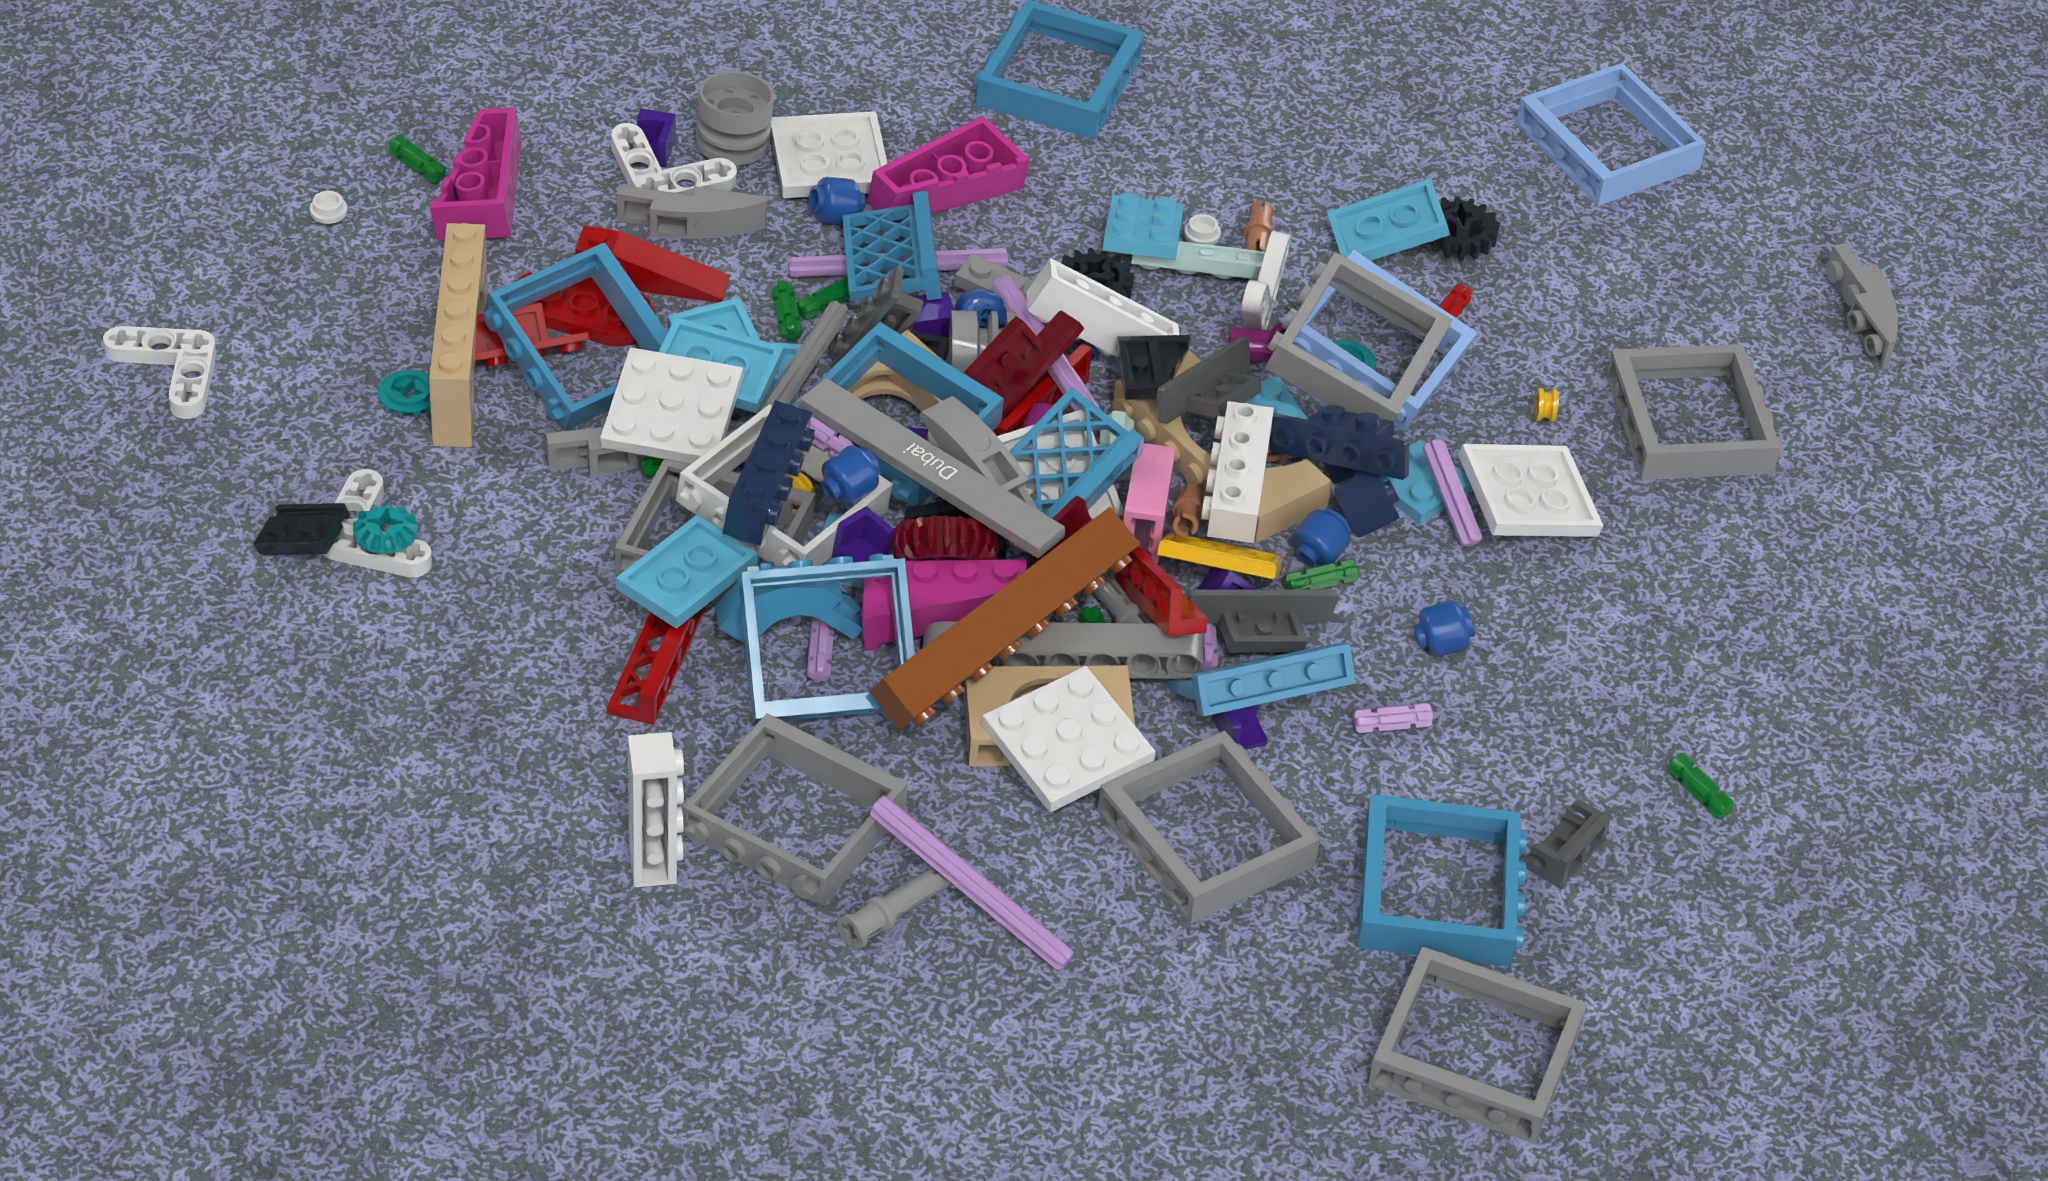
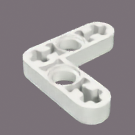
[611,123,737,195]
[1241,231,1291,330]
[103,326,216,419]
[323,469,432,578]

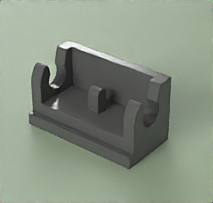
[1523,800,1612,889]

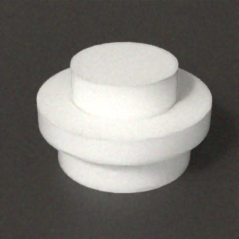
[310,191,347,224]
[1184,214,1221,245]

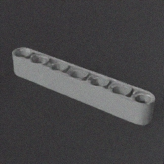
[922,621,1203,679]

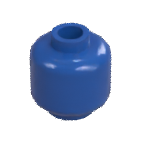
[808,177,865,225]
[954,288,1007,329]
[820,445,881,505]
[1292,509,1350,567]
[1413,600,1475,657]

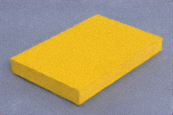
[1157,532,1284,579]

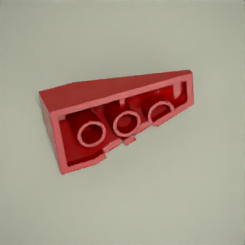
[575,226,730,303]

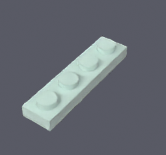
[1131,241,1265,281]

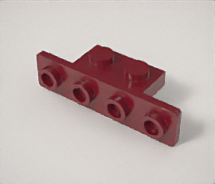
[964,310,1084,421]

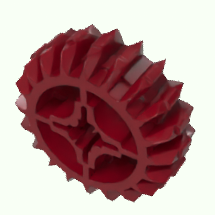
[891,515,999,561]

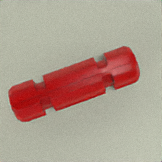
[1439,283,1472,318]

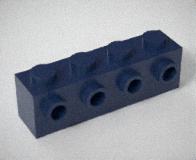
[722,400,815,546]

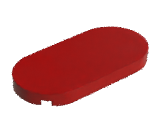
[516,268,656,347]

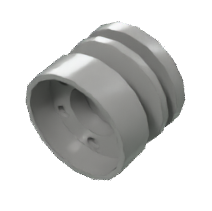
[695,71,774,165]
[948,310,1017,375]

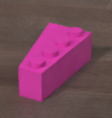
[430,107,522,240]
[867,116,1030,223]
[862,560,1027,651]

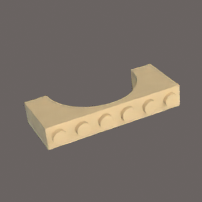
[429,223,488,447]
[1113,350,1332,544]

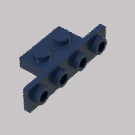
[1269,405,1409,480]

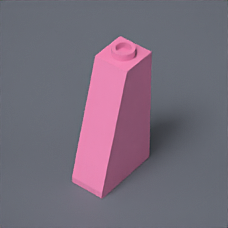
[1123,443,1176,564]

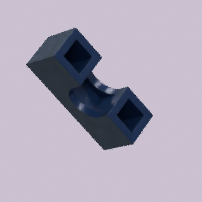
[1322,462,1400,537]

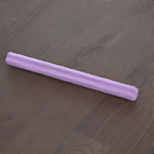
[789,248,1008,278]
[993,275,1099,419]
[870,796,1074,970]

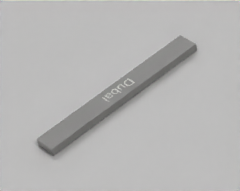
[800,378,1065,558]

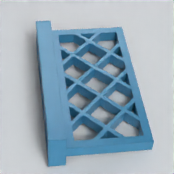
[842,191,942,301]
[1009,387,1144,518]
[1167,642,1356,717]

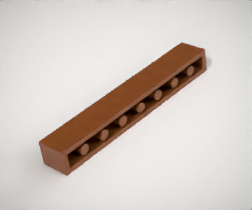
[869,506,1140,731]

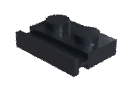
[253,503,351,555]

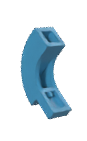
[715,565,863,643]

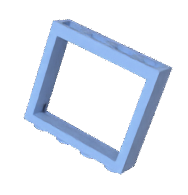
[1516,63,1706,206]
[1293,250,1477,431]

